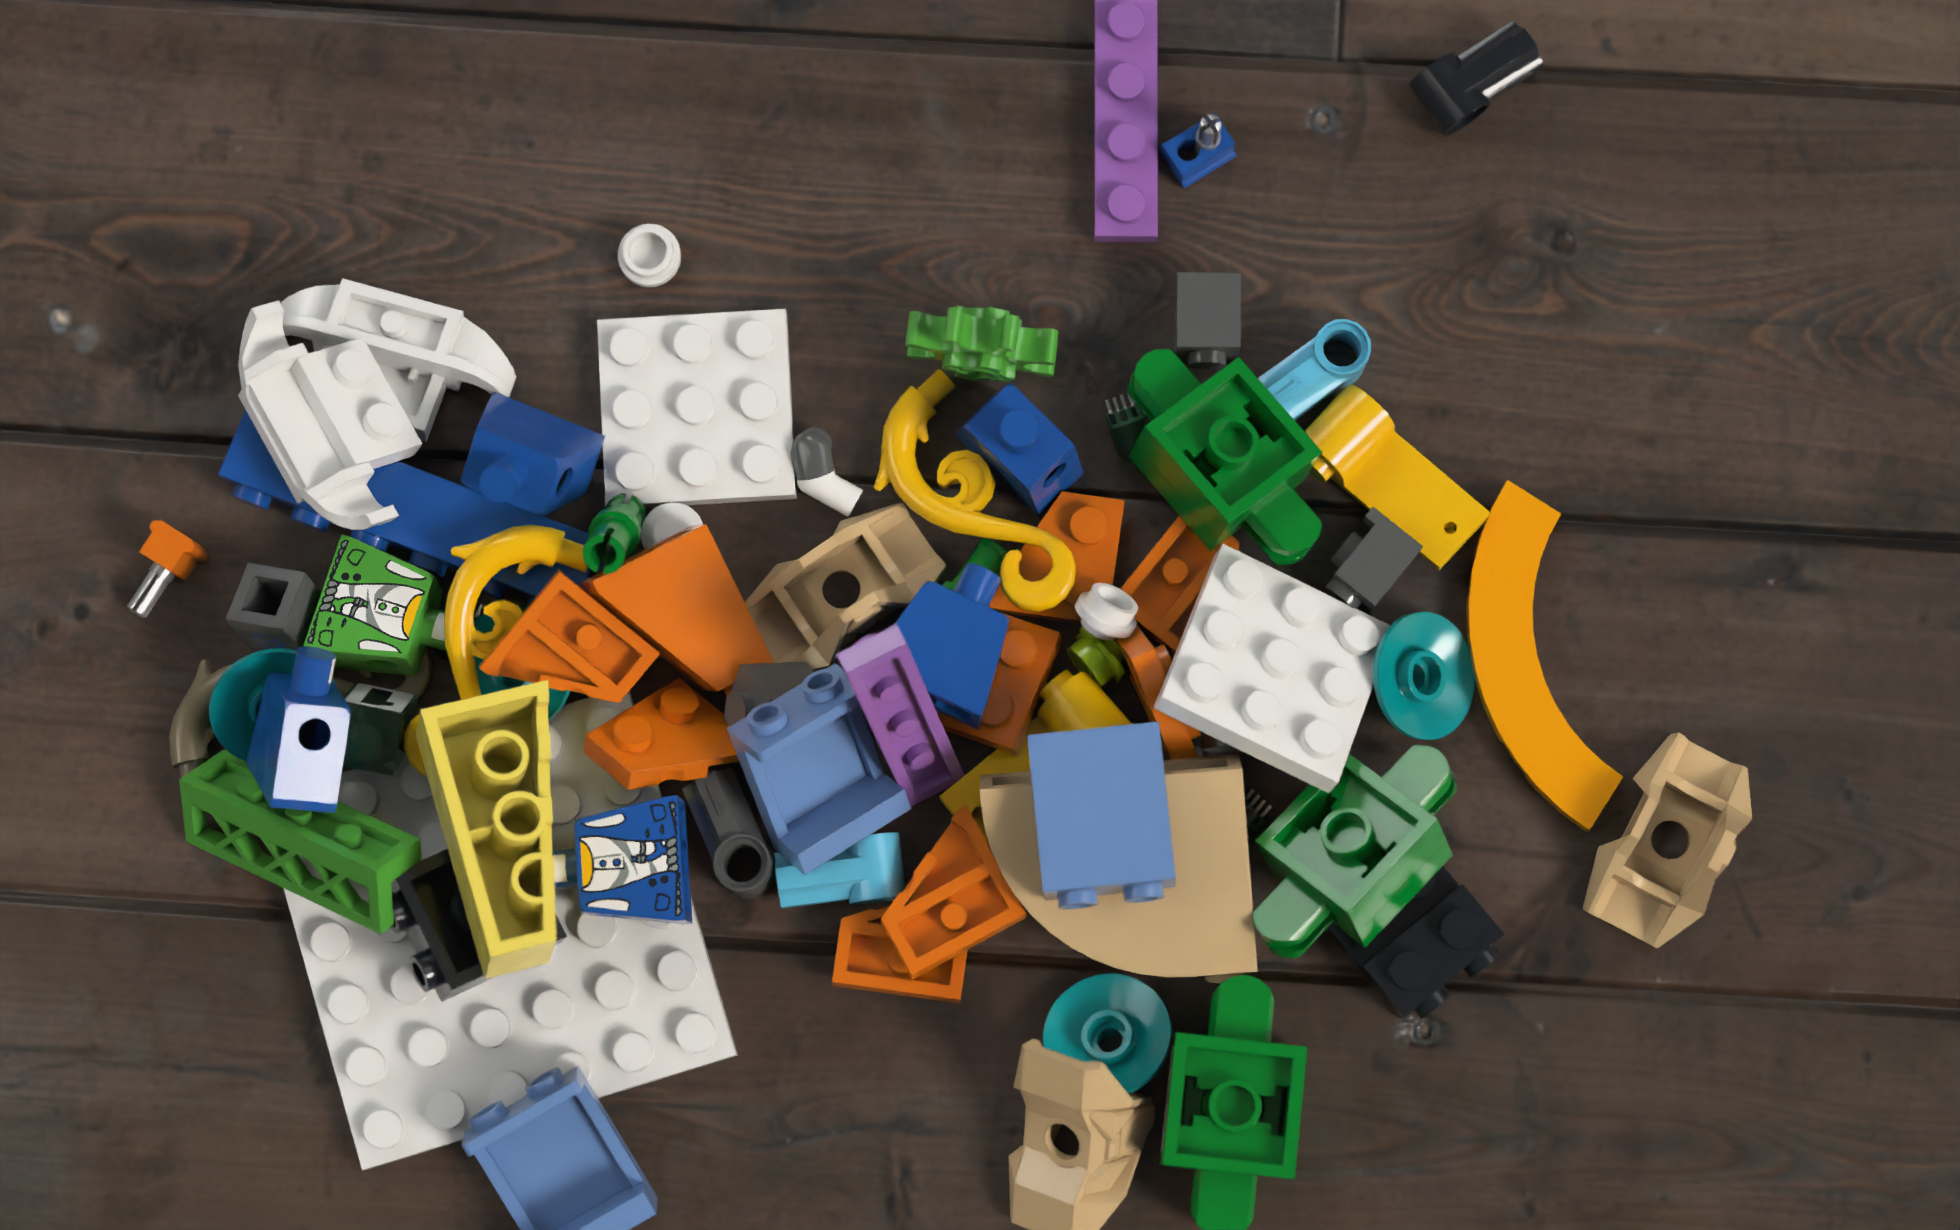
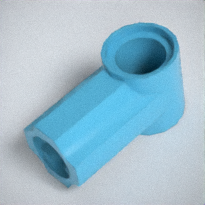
[1258,319,1371,420]
[774,832,906,909]

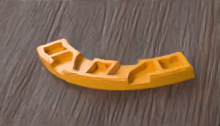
[1466,480,1623,832]

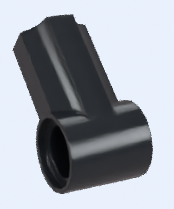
[1409,20,1543,137]

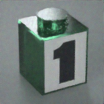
[343,682,418,776]

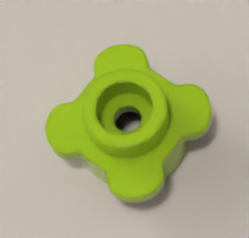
[1067,626,1125,688]

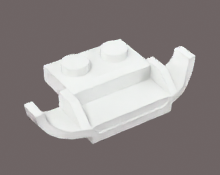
[281,278,516,442]
[238,300,422,530]

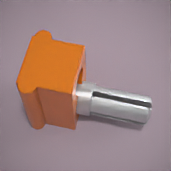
[127,520,208,617]

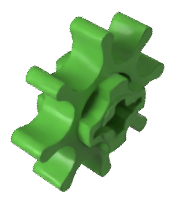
[905,306,1059,382]

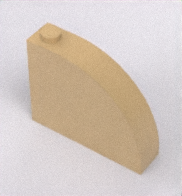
[979,754,1258,983]

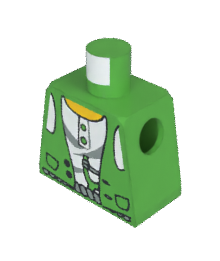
[303,534,446,675]

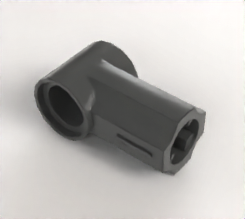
[682,767,776,899]

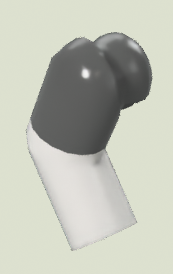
[790,427,863,517]

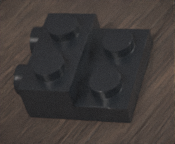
[390,849,567,1002]
[1326,866,1505,1019]

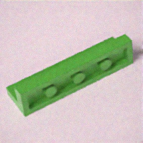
[179,749,422,934]

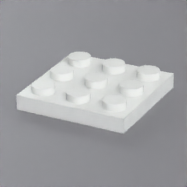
[597,309,797,508]
[1153,544,1390,793]

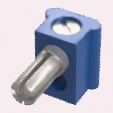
[1158,113,1237,189]

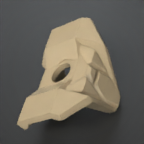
[745,502,946,672]
[1583,732,1752,949]
[1009,1038,1155,1230]

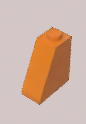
[579,524,774,696]

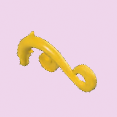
[874,369,1076,612]
[404,525,588,777]

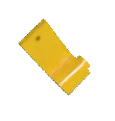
[1304,384,1490,571]
[939,670,1132,849]

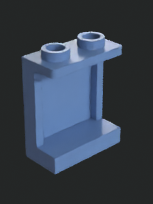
[727,663,911,875]
[1027,722,1176,910]
[461,1065,658,1230]

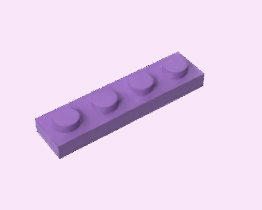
[1094,0,1158,242]
[836,624,964,806]

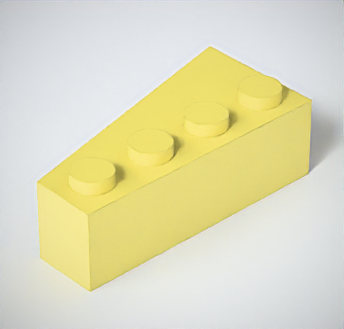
[416,680,556,979]

